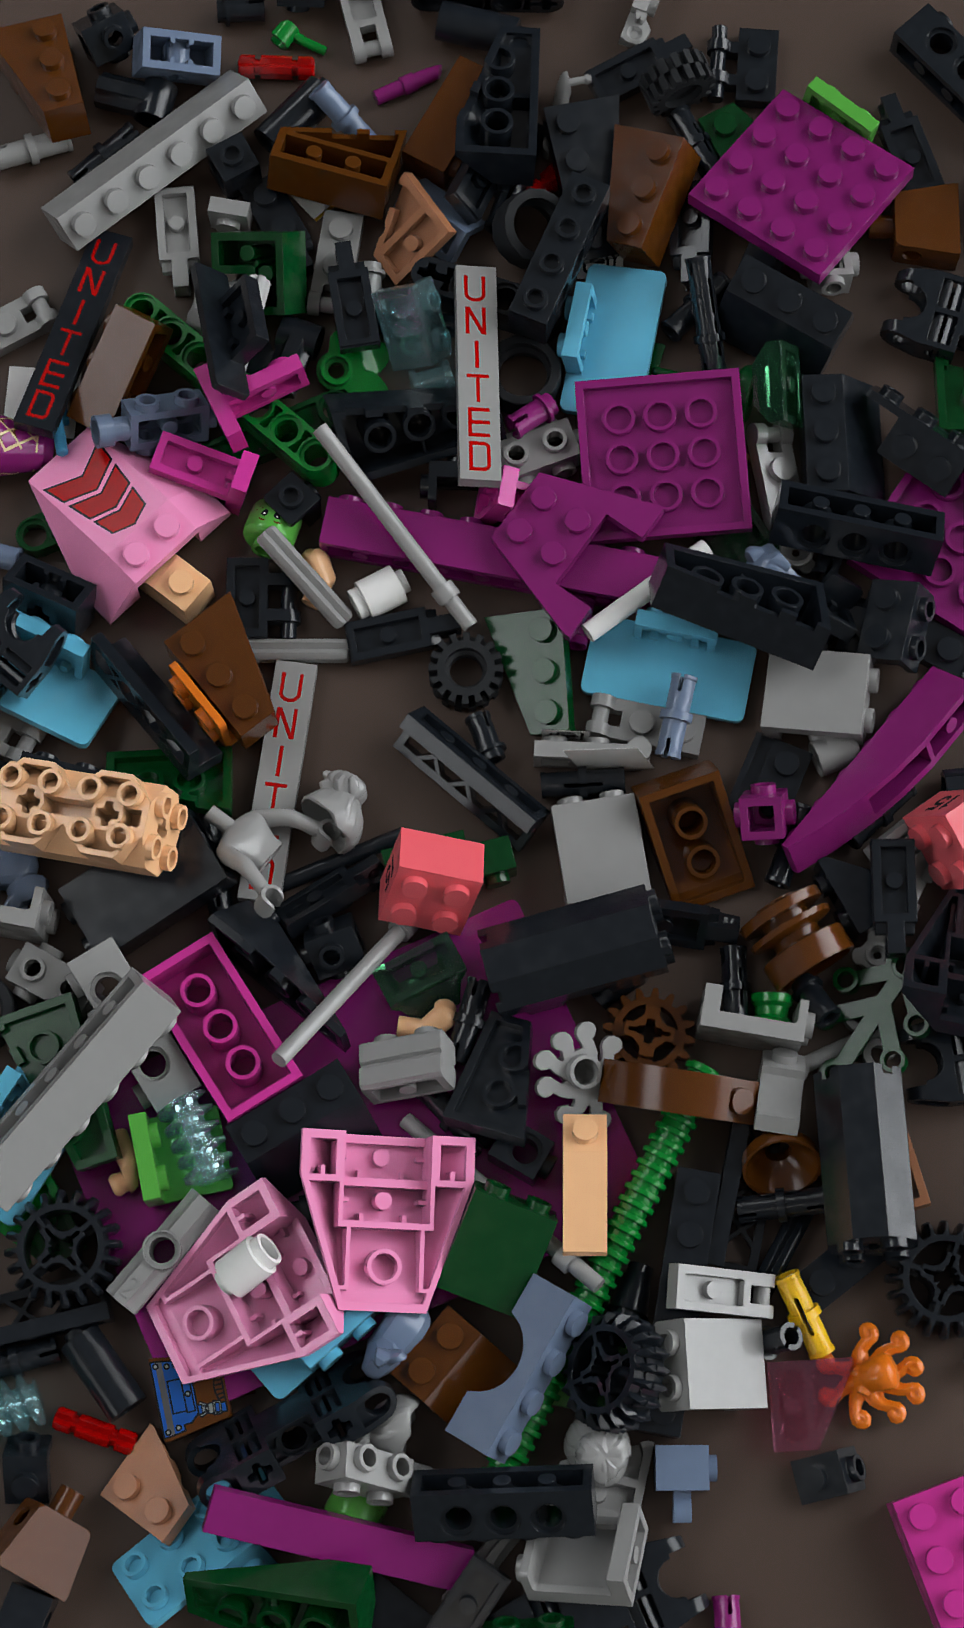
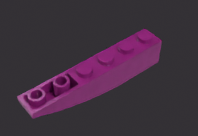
[781,666,964,873]

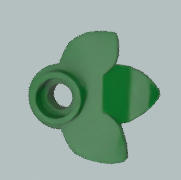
[316,331,392,393]

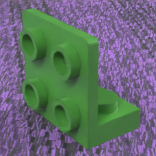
[128,1105,234,1208]

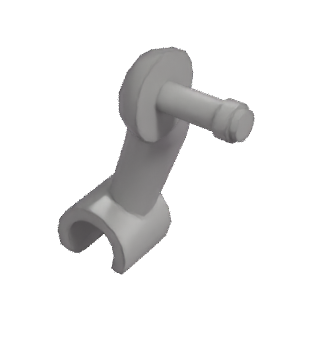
[542,71,592,160]

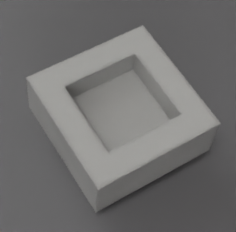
[207,196,253,232]

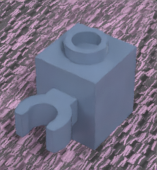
[653,1445,718,1523]

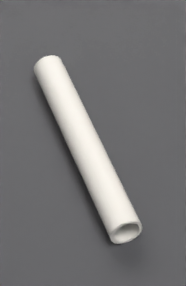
[581,539,713,642]

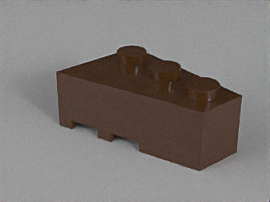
[0,13,91,143]
[606,124,701,268]

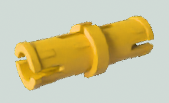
[775,1268,835,1360]

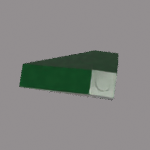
[183,1559,376,1628]

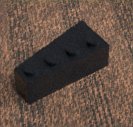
[322,386,507,486]
[649,543,832,670]

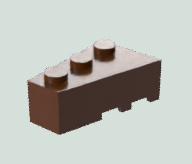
[267,127,407,220]
[164,591,278,750]

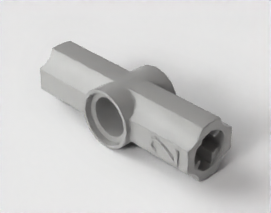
[106,1188,219,1315]

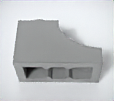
[754,1047,806,1136]

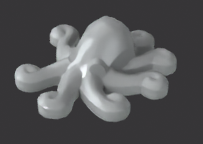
[532,1021,624,1127]

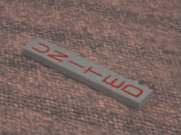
[454,265,502,488]
[237,660,318,907]

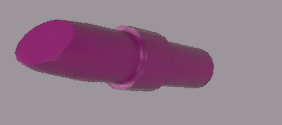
[372,64,442,106]

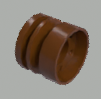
[740,885,855,993]

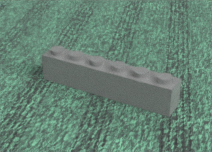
[41,70,268,251]
[0,967,181,1212]

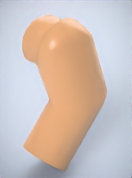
[301,548,336,610]
[396,999,456,1037]
[108,1128,139,1196]

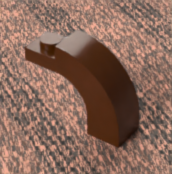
[598,1059,759,1125]

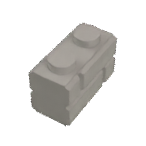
[359,1026,456,1105]

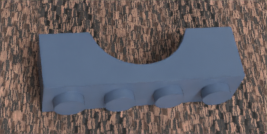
[445,1273,592,1464]

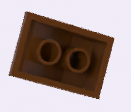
[630,760,755,905]
[390,1305,517,1457]

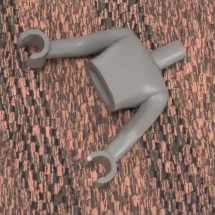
[204,805,340,918]

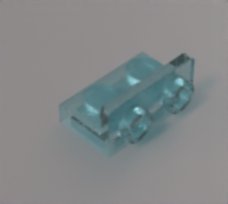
[371,276,452,372]

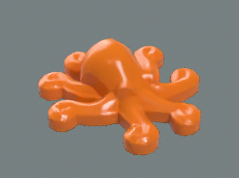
[816,1322,926,1430]

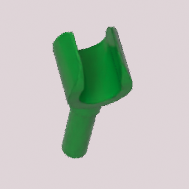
[271,20,328,56]

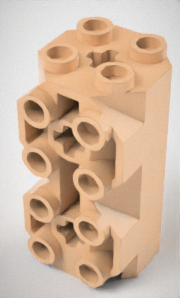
[0,757,188,877]

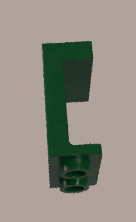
[436,1179,558,1318]

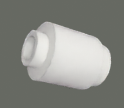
[347,565,411,619]
[215,1233,282,1297]

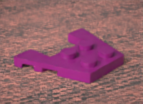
[491,472,664,641]

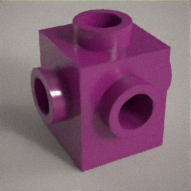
[734,782,797,845]

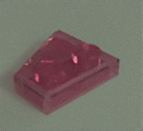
[767,1357,854,1453]

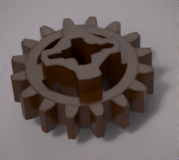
[602,988,695,1069]

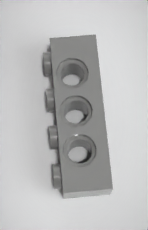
[65,936,202,1113]

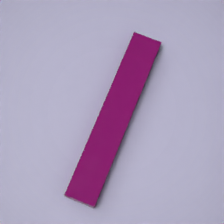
[202,1484,475,1590]

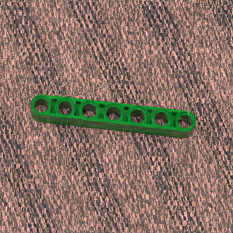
[124,292,340,487]

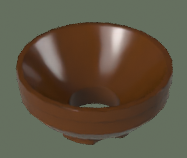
[742,1132,821,1194]

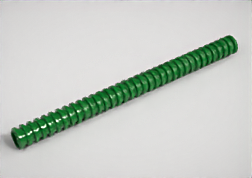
[481,1060,719,1468]

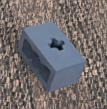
[132,26,222,86]

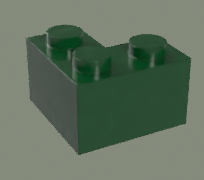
[211,231,307,315]

